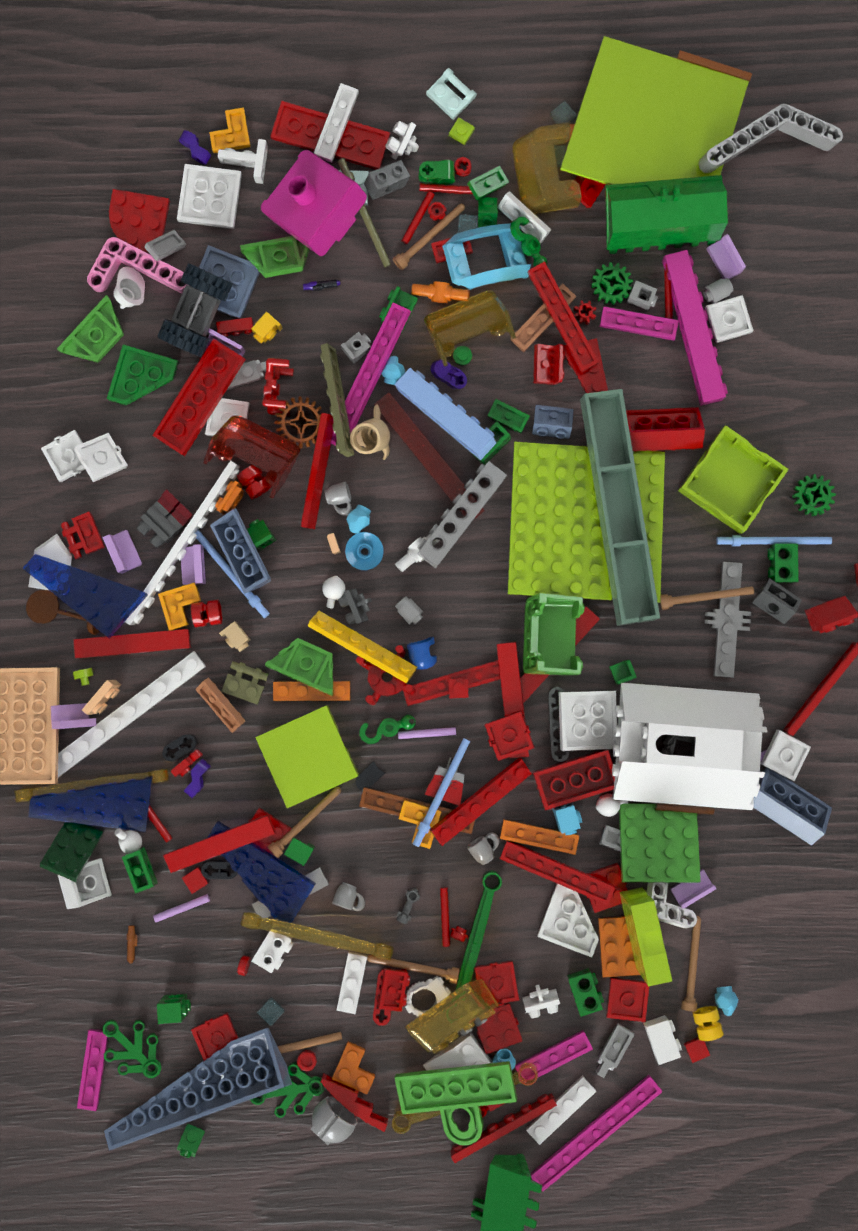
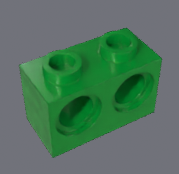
[767,544,798,583]
[567,968,604,1017]
[157,994,191,1024]

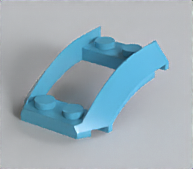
[443,223,531,290]

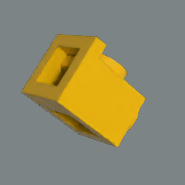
[251,312,283,344]

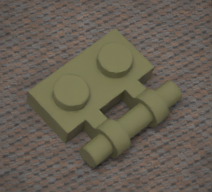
[221,661,269,705]

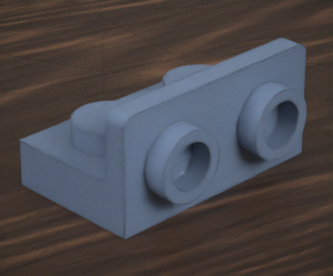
[532,405,573,439]

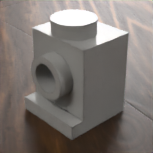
[626,281,658,310]
[341,332,371,364]

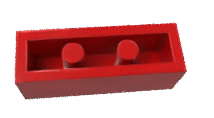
[216,317,254,337]

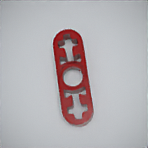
[373,967,391,1026]

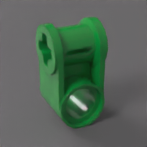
[418,160,455,185]

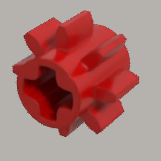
[573,300,597,325]

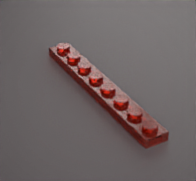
[374,393,485,520]

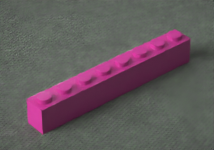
[662,250,727,406]

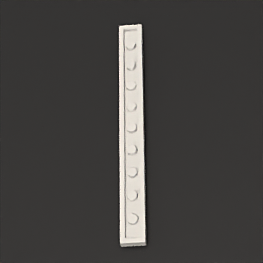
[124,460,240,625]
[58,651,206,778]

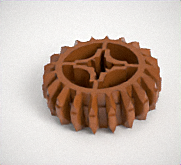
[274,396,322,449]

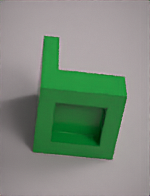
[609,660,637,685]
[284,838,315,866]

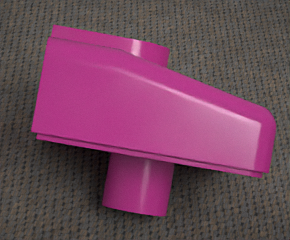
[261,150,367,256]

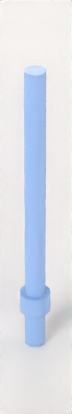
[195,529,270,618]
[716,535,832,546]
[412,738,470,847]

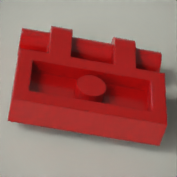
[60,512,105,560]

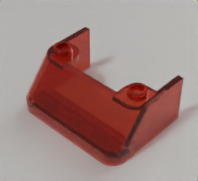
[203,415,300,499]

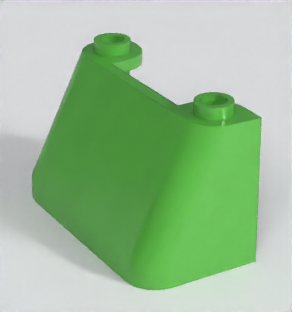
[523,593,584,675]

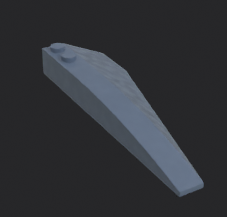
[104,1028,292,1151]

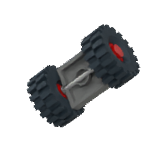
[157,263,233,357]

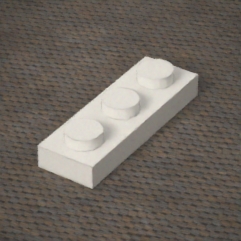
[497,191,551,244]
[337,952,367,1014]

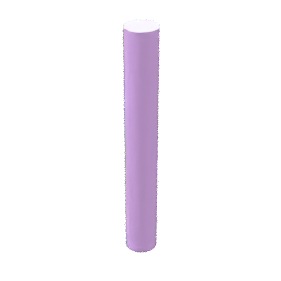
[398,727,456,739]
[153,894,210,922]

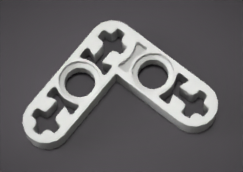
[647,883,697,928]

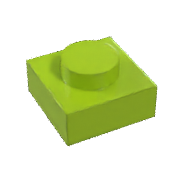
[449,118,475,145]

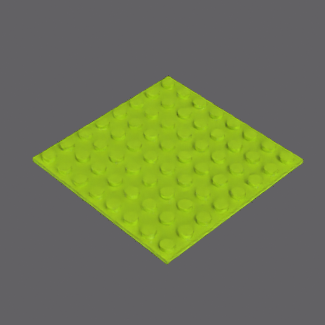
[560,36,749,185]
[508,442,665,603]

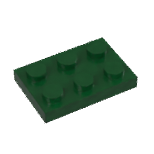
[40,817,103,882]

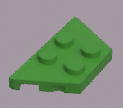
[240,236,310,278]
[57,295,124,363]
[265,638,333,696]

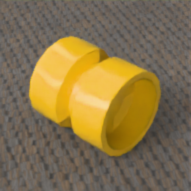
[692,1006,724,1041]

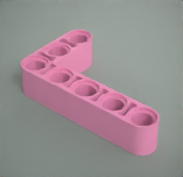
[87,237,190,293]

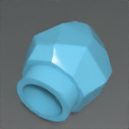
[381,356,405,385]
[347,505,371,533]
[715,986,738,1016]
[492,1049,516,1070]

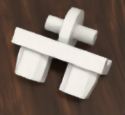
[385,121,419,160]
[522,985,560,1018]

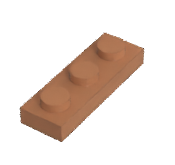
[195,677,245,733]

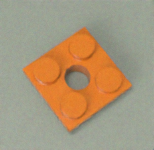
[215,481,245,515]

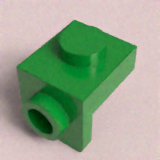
[478,197,498,228]
[177,1124,205,1158]

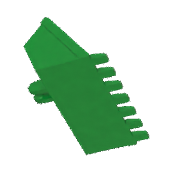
[605,175,728,254]
[471,1154,542,1231]

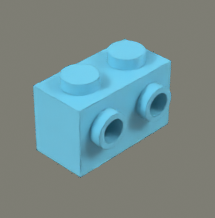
[552,803,582,835]

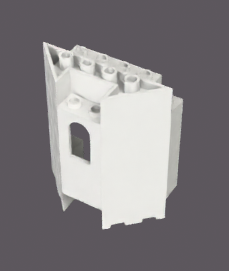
[612,683,767,810]

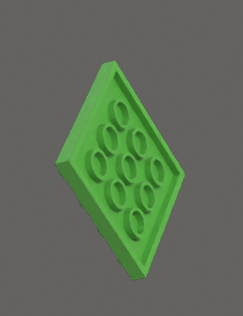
[619,804,701,883]

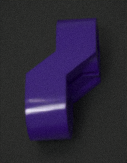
[179,130,211,165]
[431,360,467,389]
[184,759,211,798]

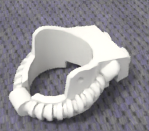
[405,976,451,1018]

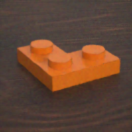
[332,1041,375,1094]

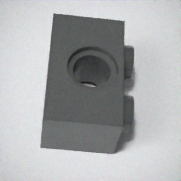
[364,160,410,200]
[752,579,802,624]

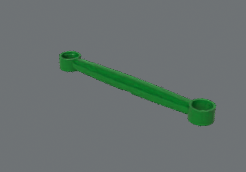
[445,871,502,1022]

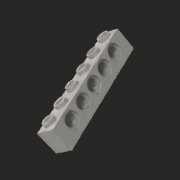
[417,461,507,568]

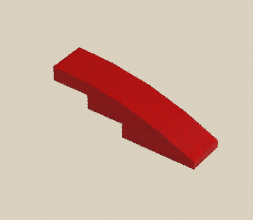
[321,1073,388,1132]

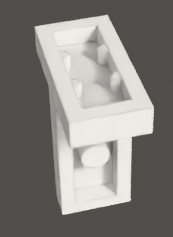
[218,139,268,184]

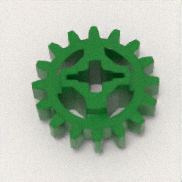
[591,262,633,305]
[792,474,836,516]

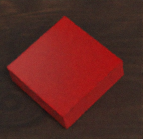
[182,867,209,894]
[684,1038,710,1063]

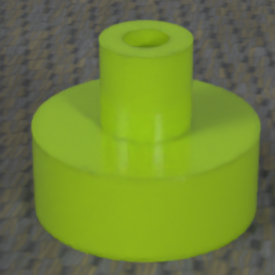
[73,668,94,686]

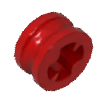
[454,157,472,177]

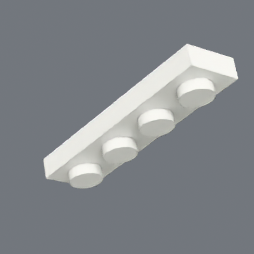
[314,83,359,163]
[526,1075,596,1145]

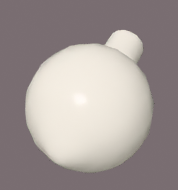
[322,576,345,608]
[596,793,628,817]
[114,828,142,854]

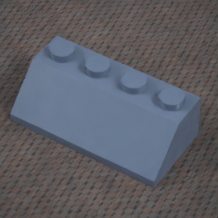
[210,509,271,594]
[753,767,832,846]

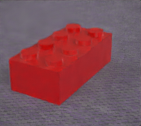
[532,749,615,811]

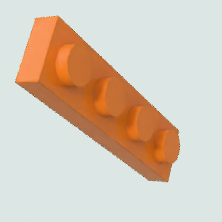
[273,681,350,701]
[500,819,579,855]

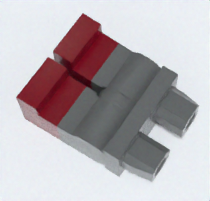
[137,489,193,548]

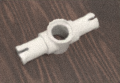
[395,534,440,572]

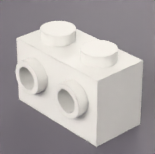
[252,925,294,973]
[643,1015,682,1065]

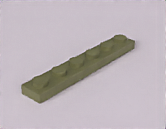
[320,343,354,457]

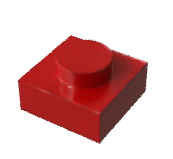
[448,678,469,699]

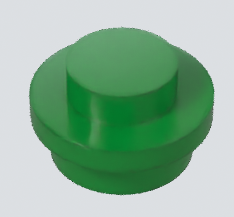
[453,346,472,365]

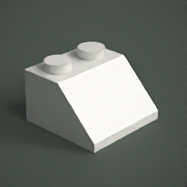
[58,858,112,909]

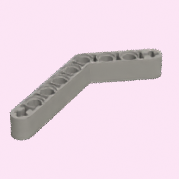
[699,104,843,173]

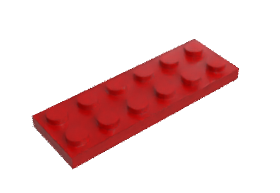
[271,101,390,170]
[153,338,246,456]

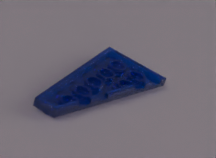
[23,554,148,639]
[28,776,153,832]
[207,821,316,932]

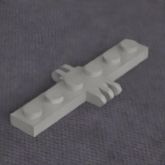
[704,562,751,678]

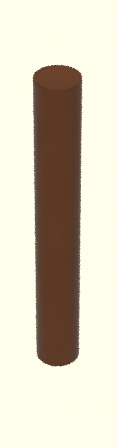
[655,803,715,815]

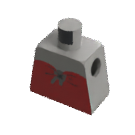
[425,757,465,806]

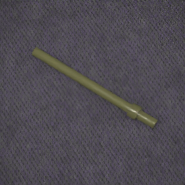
[337,158,391,268]

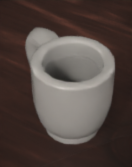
[325,482,352,515]
[467,832,499,865]
[332,882,365,911]

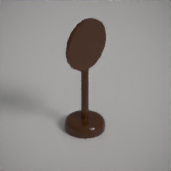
[26,590,105,635]

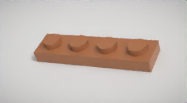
[510,284,577,353]

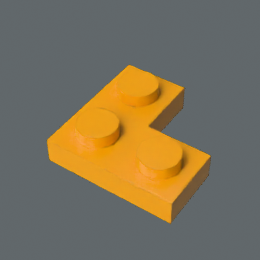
[209,107,251,153]
[158,582,201,631]
[399,800,441,849]

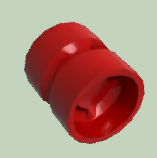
[237,463,272,500]
[191,600,223,628]

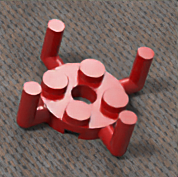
[262,358,294,416]
[356,645,416,706]

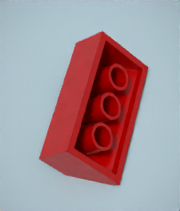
[626,407,705,452]

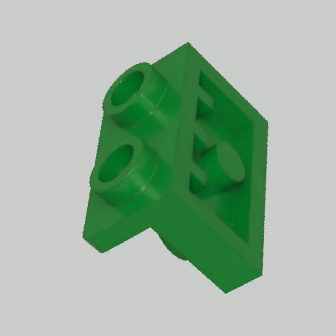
[379,286,418,334]

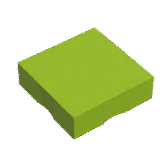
[678,425,789,534]
[255,705,359,808]
[619,887,672,987]

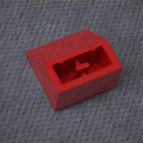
[804,596,858,633]

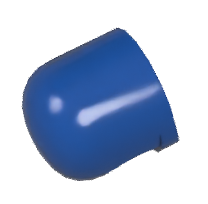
[407,636,437,670]

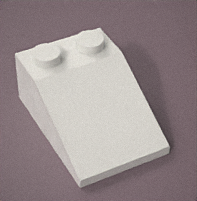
[423,1032,493,1070]

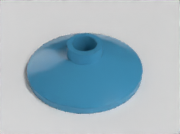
[345,532,384,570]

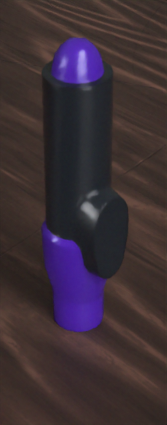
[303,279,341,291]

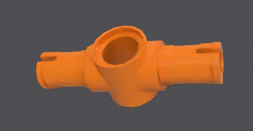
[411,281,470,303]

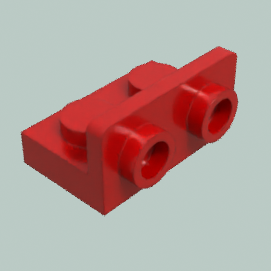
[378,968,410,1012]

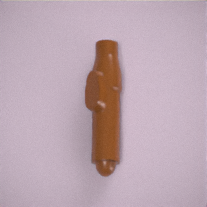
[127,925,137,964]

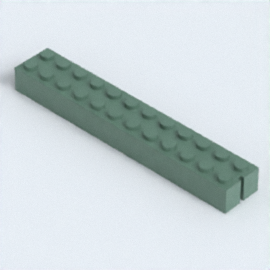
[580,389,660,626]

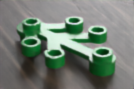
[103,1020,161,1078]
[250,1062,325,1118]

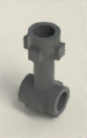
[396,887,420,924]

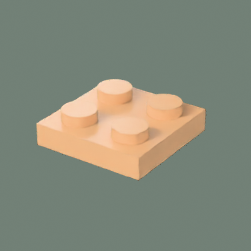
[82,680,121,715]

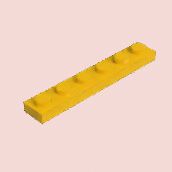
[308,611,417,683]

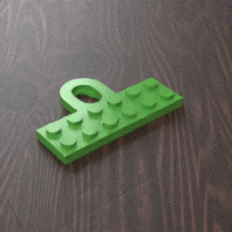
[394,1061,517,1145]

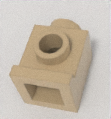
[219,621,250,652]

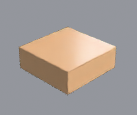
[327,533,341,555]

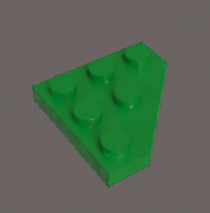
[107,345,179,406]

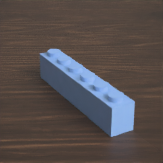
[394,368,496,460]

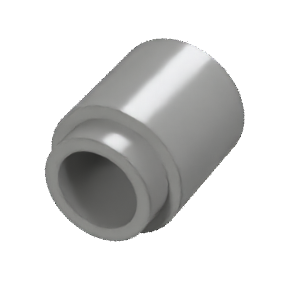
[703,278,733,304]
[395,596,423,625]

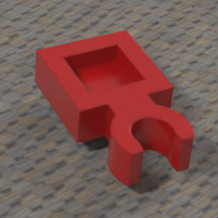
[171,749,203,777]

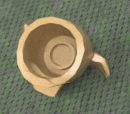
[350,404,390,460]

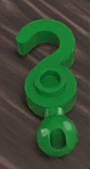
[510,217,548,267]
[359,715,416,744]

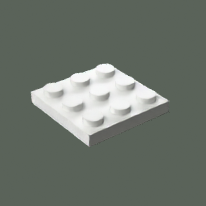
[177,164,242,229]
[559,691,617,751]

